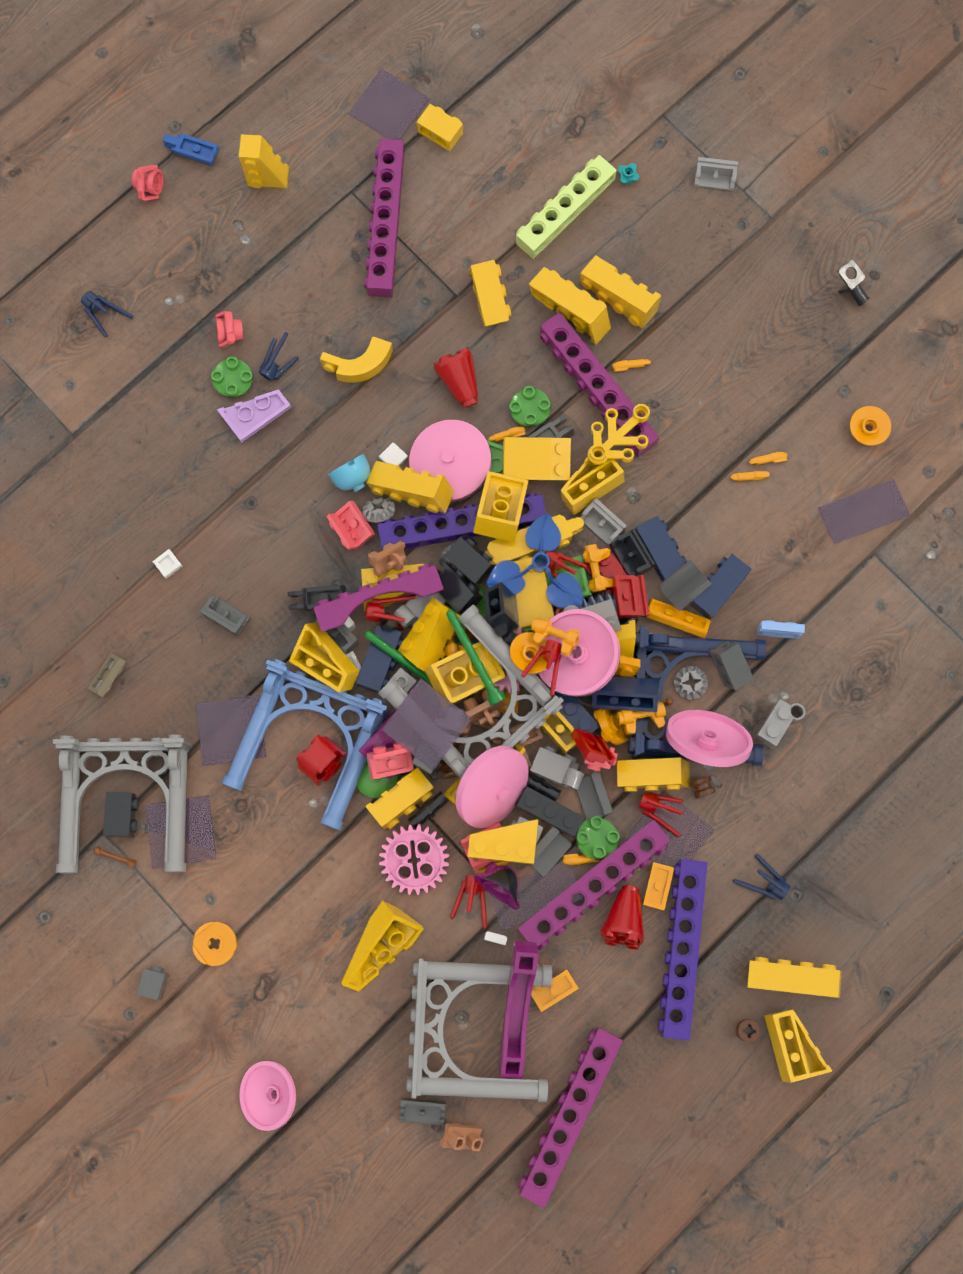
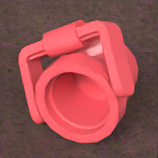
[132,165,164,201]
[215,311,243,348]

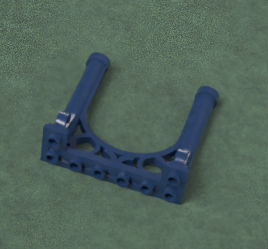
[628,626,766,766]

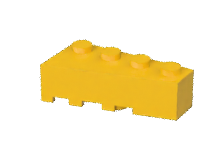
[579,255,661,329]
[529,267,611,345]
[366,461,455,513]
[748,957,842,998]

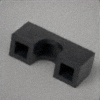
[516,787,584,838]

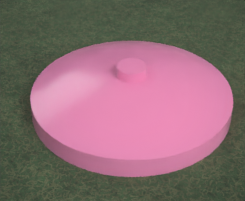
[409,420,492,502]
[538,609,620,697]
[666,710,753,767]
[456,746,528,828]

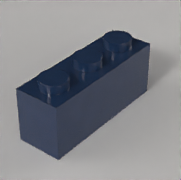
[635,516,687,583]
[691,554,752,620]
[356,624,404,694]
[592,676,660,712]

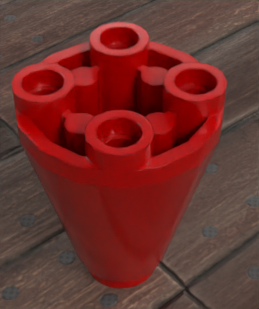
[433,347,479,408]
[600,885,644,950]

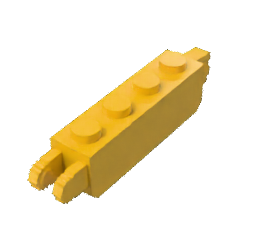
[487,515,584,564]

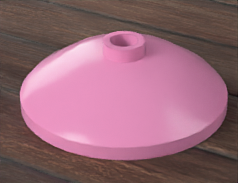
[239,1061,296,1131]

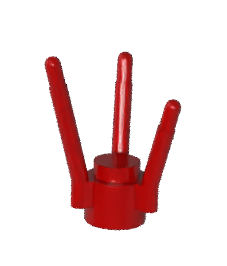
[546,551,587,579]
[365,595,415,630]
[521,640,562,697]
[639,792,683,837]
[450,875,487,929]

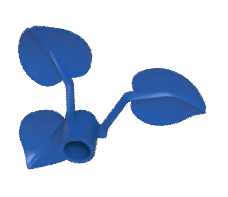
[486,513,583,608]

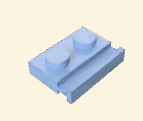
[757,620,805,639]

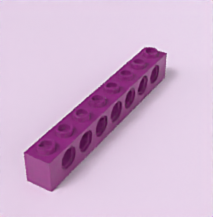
[364,139,405,297]
[539,312,659,457]
[517,820,670,951]
[518,1027,623,1208]

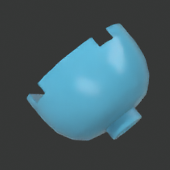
[328,454,370,492]

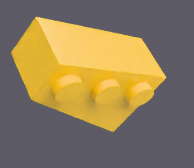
[468,260,511,328]
[561,453,625,516]
[617,758,690,792]
[365,767,435,830]
[764,1010,832,1083]

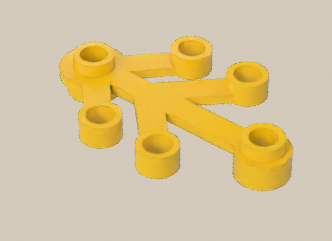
[588,404,650,465]

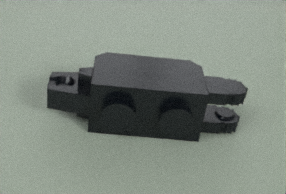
[287,585,358,611]

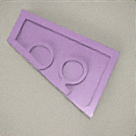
[217,389,291,443]

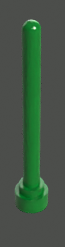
[446,610,506,706]
[364,630,438,697]

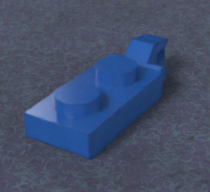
[163,133,219,166]

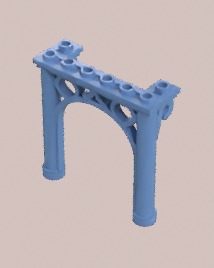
[221,659,390,831]

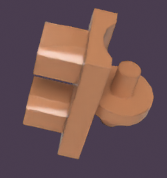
[368,541,407,576]
[463,690,505,727]
[439,1122,483,1151]

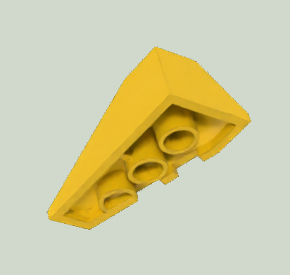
[341,901,424,992]

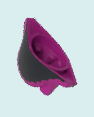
[474,862,520,910]

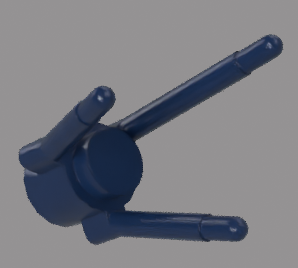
[81,291,133,337]
[258,332,298,381]
[733,854,791,900]

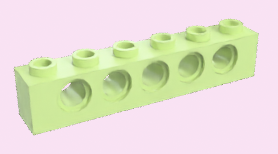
[516,155,617,259]

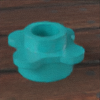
[617,163,639,184]

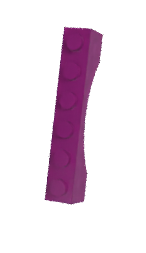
[313,563,444,633]
[498,941,539,1079]

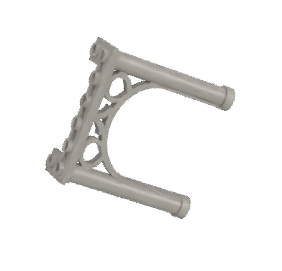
[378,604,564,779]
[53,734,192,874]
[406,959,552,1102]

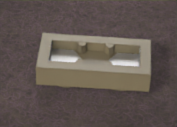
[87,653,126,697]

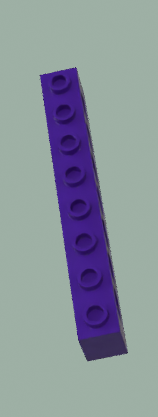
[378,493,546,551]
[658,859,708,1041]

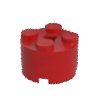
[296,734,346,786]

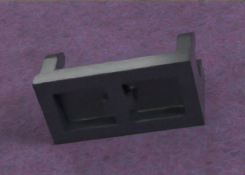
[609,528,656,576]

